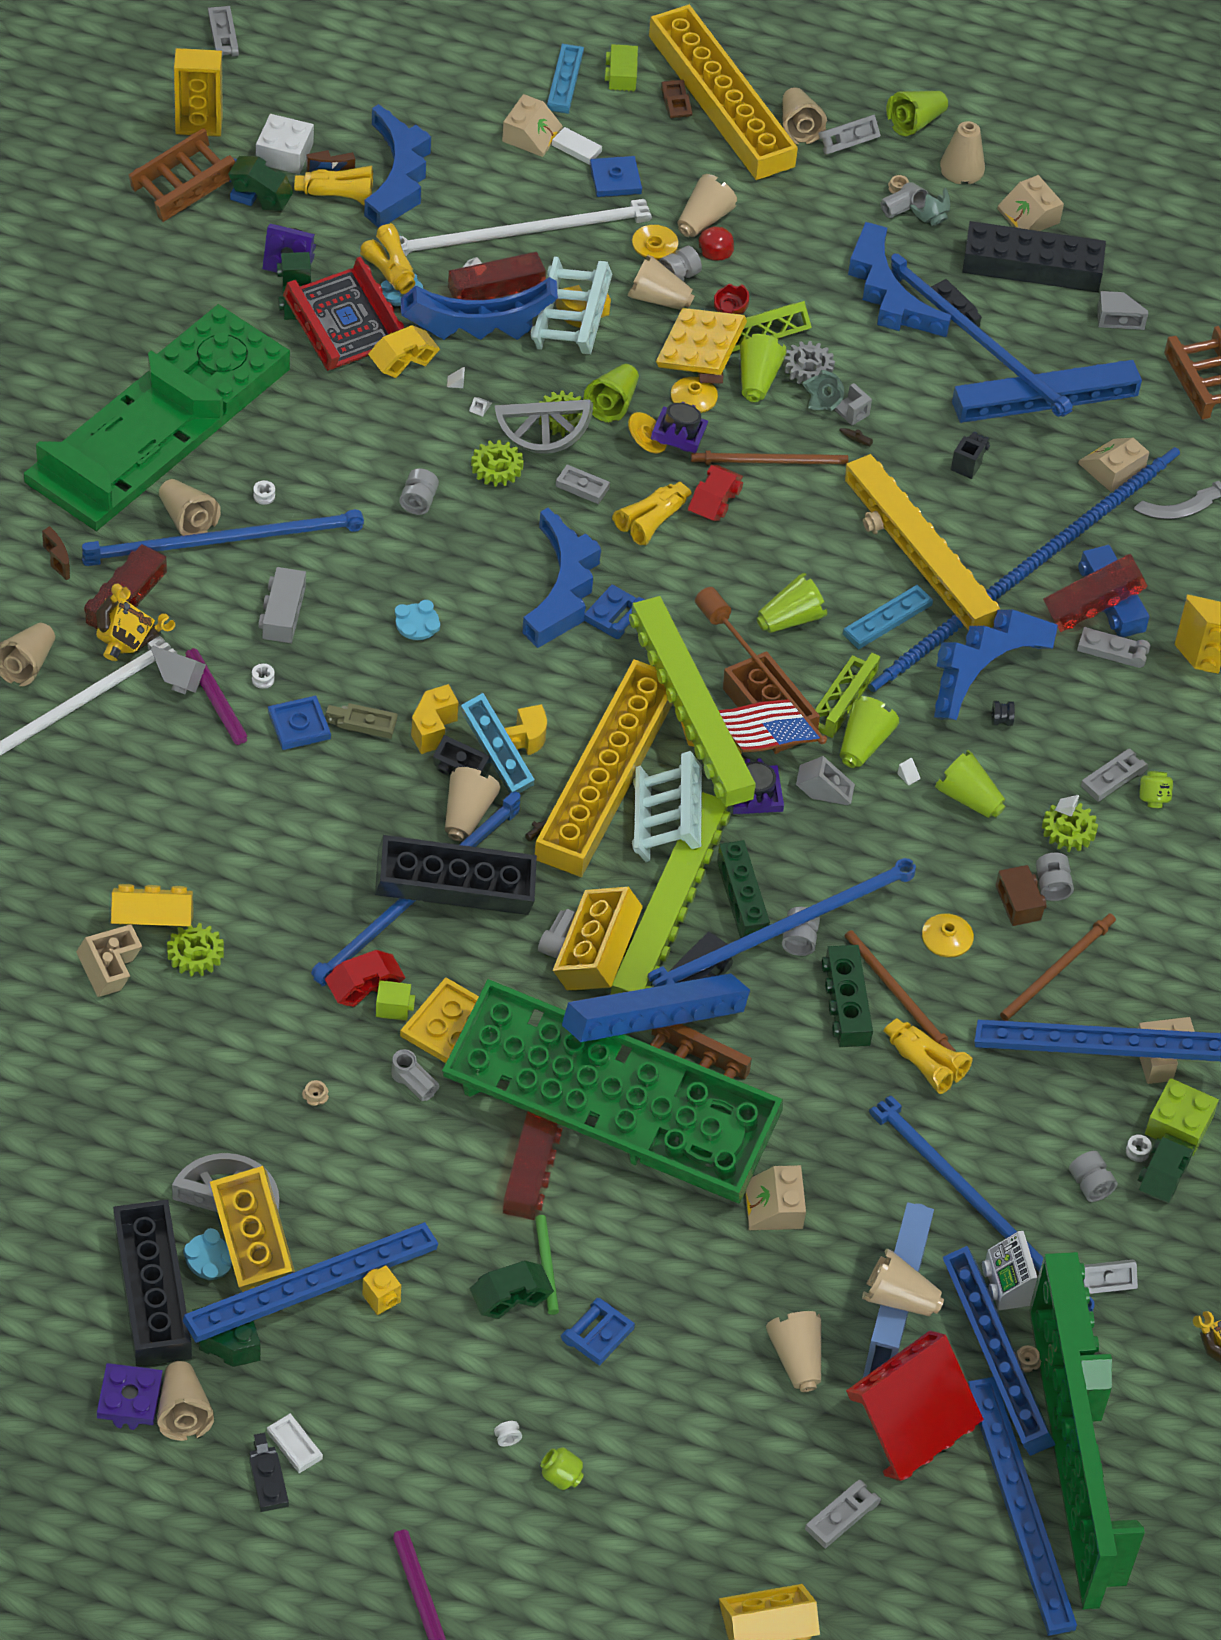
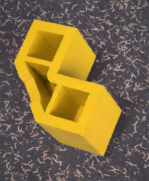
[368,325,440,378]
[411,684,459,754]

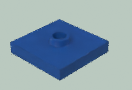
[590,156,642,197]
[268,695,331,750]

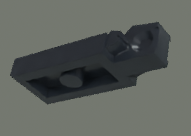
[931,279,982,327]
[249,1433,289,1512]

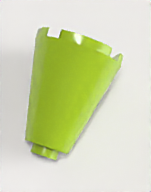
[886,91,948,136]
[740,334,787,402]
[583,364,639,422]
[756,573,828,633]
[839,696,899,768]
[935,750,1006,818]

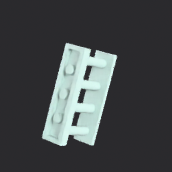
[531,257,612,355]
[632,751,702,862]

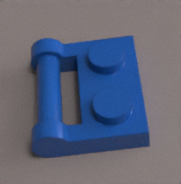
[584,584,644,639]
[561,1298,635,1366]

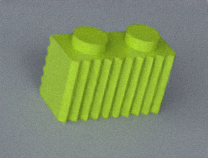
[605,44,638,92]

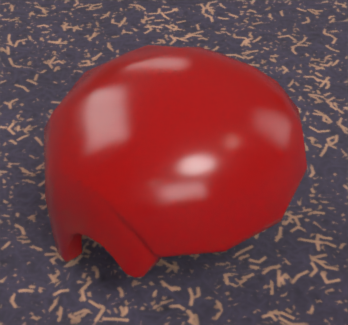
[699,226,734,260]
[714,283,749,315]

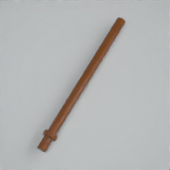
[691,450,848,465]
[1000,913,1116,1021]
[845,930,956,1052]

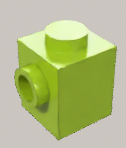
[376,981,416,1021]

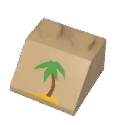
[502,94,563,157]
[997,175,1064,231]
[1078,438,1149,492]
[745,1165,806,1230]

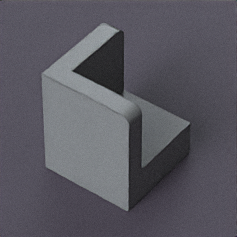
[834,383,872,425]

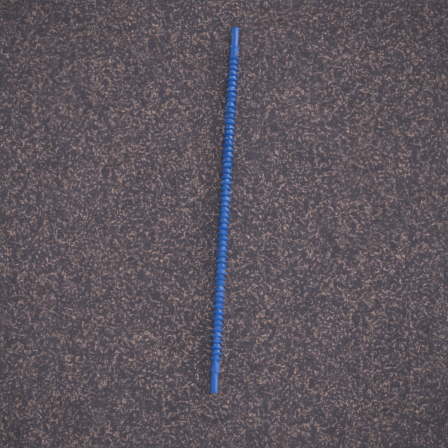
[868,447,1180,692]

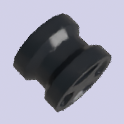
[991,701,1015,726]

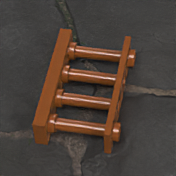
[128,128,235,222]
[1164,326,1221,420]
[650,1024,752,1080]

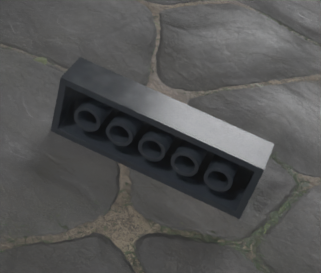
[962,221,1106,293]
[375,835,537,915]
[113,1199,192,1367]

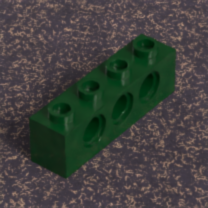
[717,840,770,938]
[822,945,873,1047]

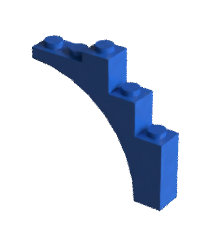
[364,104,431,228]
[848,222,952,337]
[401,277,558,340]
[522,508,601,648]
[934,609,1058,720]

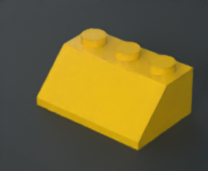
[1174,594,1221,674]
[111,884,193,926]
[719,1584,820,1640]

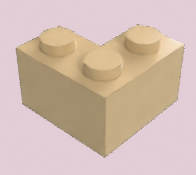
[76,924,142,997]
[1138,1017,1195,1084]

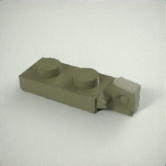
[325,703,398,739]

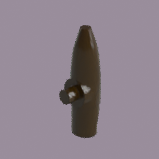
[839,428,873,447]
[525,818,548,841]

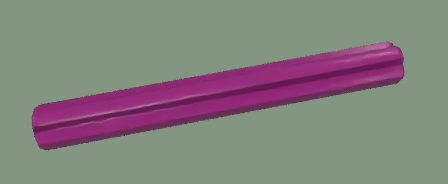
[185,648,247,745]
[393,1529,446,1640]

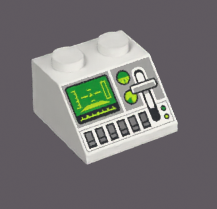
[982,1231,1037,1310]

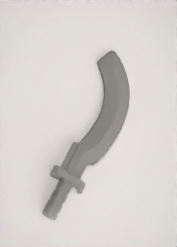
[1134,481,1221,519]

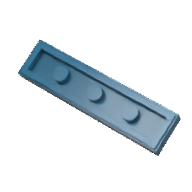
[547,44,584,114]
[843,585,933,650]

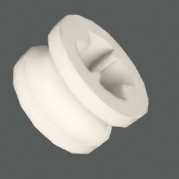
[253,480,275,505]
[252,663,274,689]
[1126,1135,1152,1162]
[494,1421,522,1447]

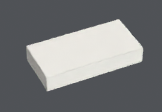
[552,127,602,165]
[267,1413,323,1473]

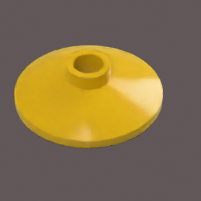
[632,225,678,260]
[671,377,718,413]
[628,412,667,454]
[922,914,974,958]

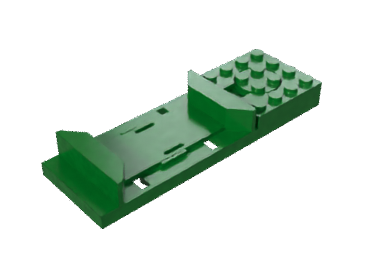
[24,304,290,532]
[442,979,783,1204]
[1029,1252,1145,1610]

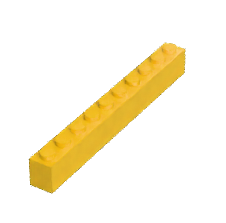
[845,454,1000,631]

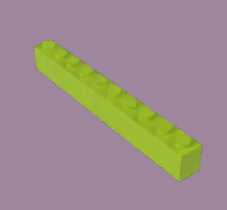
[629,596,756,807]
[611,792,731,995]

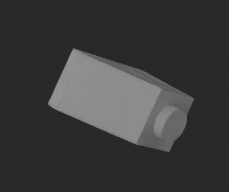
[1097,291,1148,330]
[151,646,206,694]
[796,756,855,805]

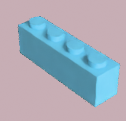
[461,693,535,794]

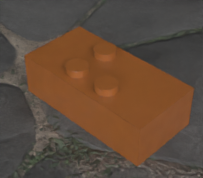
[723,651,820,754]

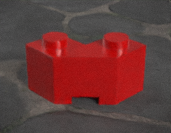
[688,465,743,521]
[325,950,406,1007]

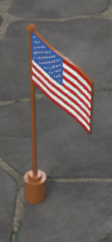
[695,587,827,752]

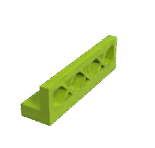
[733,301,812,351]
[815,653,881,738]

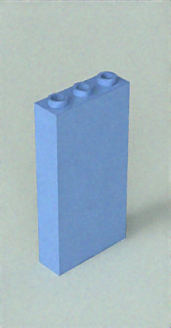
[863,1202,934,1378]

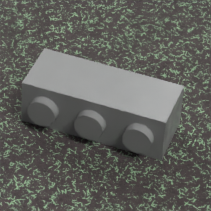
[259,567,306,644]

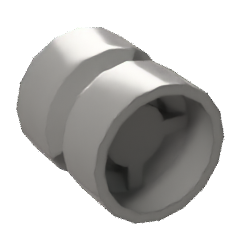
[659,246,702,281]
[400,469,439,515]
[1036,853,1074,901]
[782,907,820,956]
[1069,1151,1118,1202]

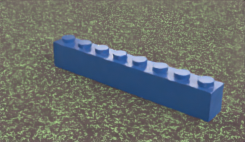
[952,360,1142,423]
[562,973,750,1042]
[943,1246,1055,1456]

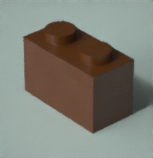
[996,865,1047,926]

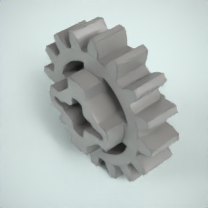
[783,341,835,384]

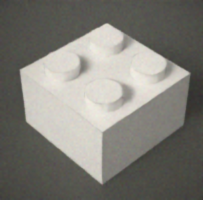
[256,114,314,175]

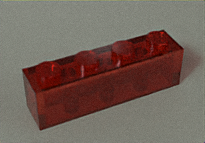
[448,252,546,300]
[84,544,167,629]
[1043,553,1148,632]
[503,1111,563,1220]

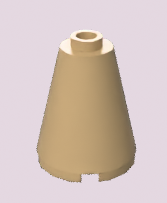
[783,88,827,144]
[940,121,985,184]
[678,174,737,237]
[628,255,695,310]
[159,479,221,536]
[0,623,55,686]
[445,767,500,841]
[862,1249,944,1317]
[766,1311,821,1392]
[157,1361,214,1441]

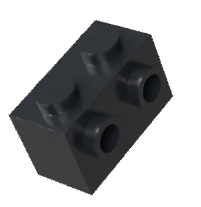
[433,735,491,777]

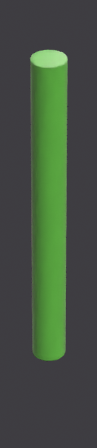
[535,1215,559,1315]

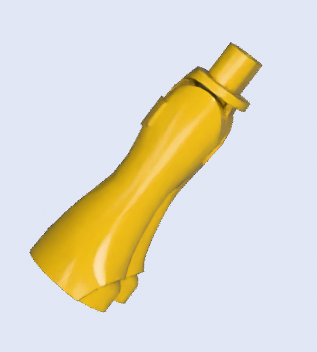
[294,166,373,205]
[360,223,416,294]
[612,482,691,546]
[884,1018,972,1094]

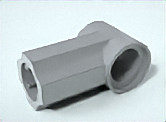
[880,182,928,219]
[538,909,576,959]
[391,1049,439,1101]

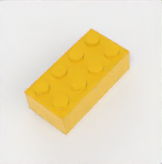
[174,48,223,137]
[552,886,643,990]
[210,1166,295,1292]

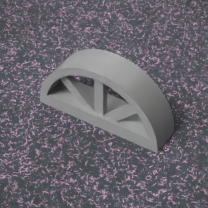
[495,400,593,454]
[172,1153,279,1213]

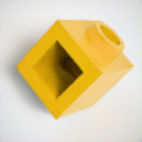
[362,1265,401,1315]

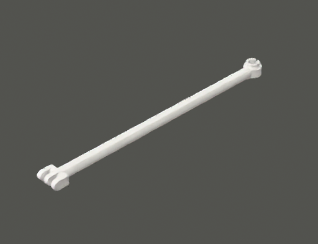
[399,199,652,256]
[0,636,177,756]

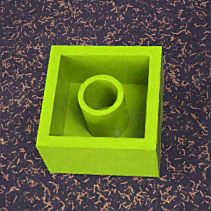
[1145,1078,1219,1156]

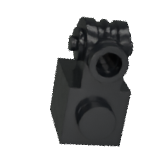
[951,432,990,479]

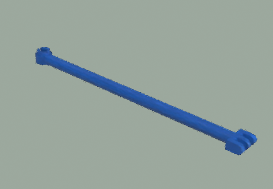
[891,254,1073,417]
[82,509,364,566]
[311,791,520,986]
[647,858,916,987]
[869,1096,1094,1311]

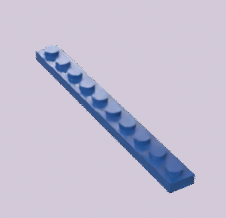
[975,1020,1221,1062]
[183,1222,439,1343]
[968,1377,1077,1636]

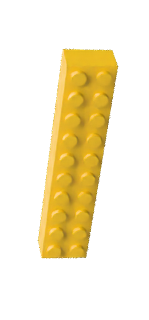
[649,4,798,180]
[535,659,673,877]

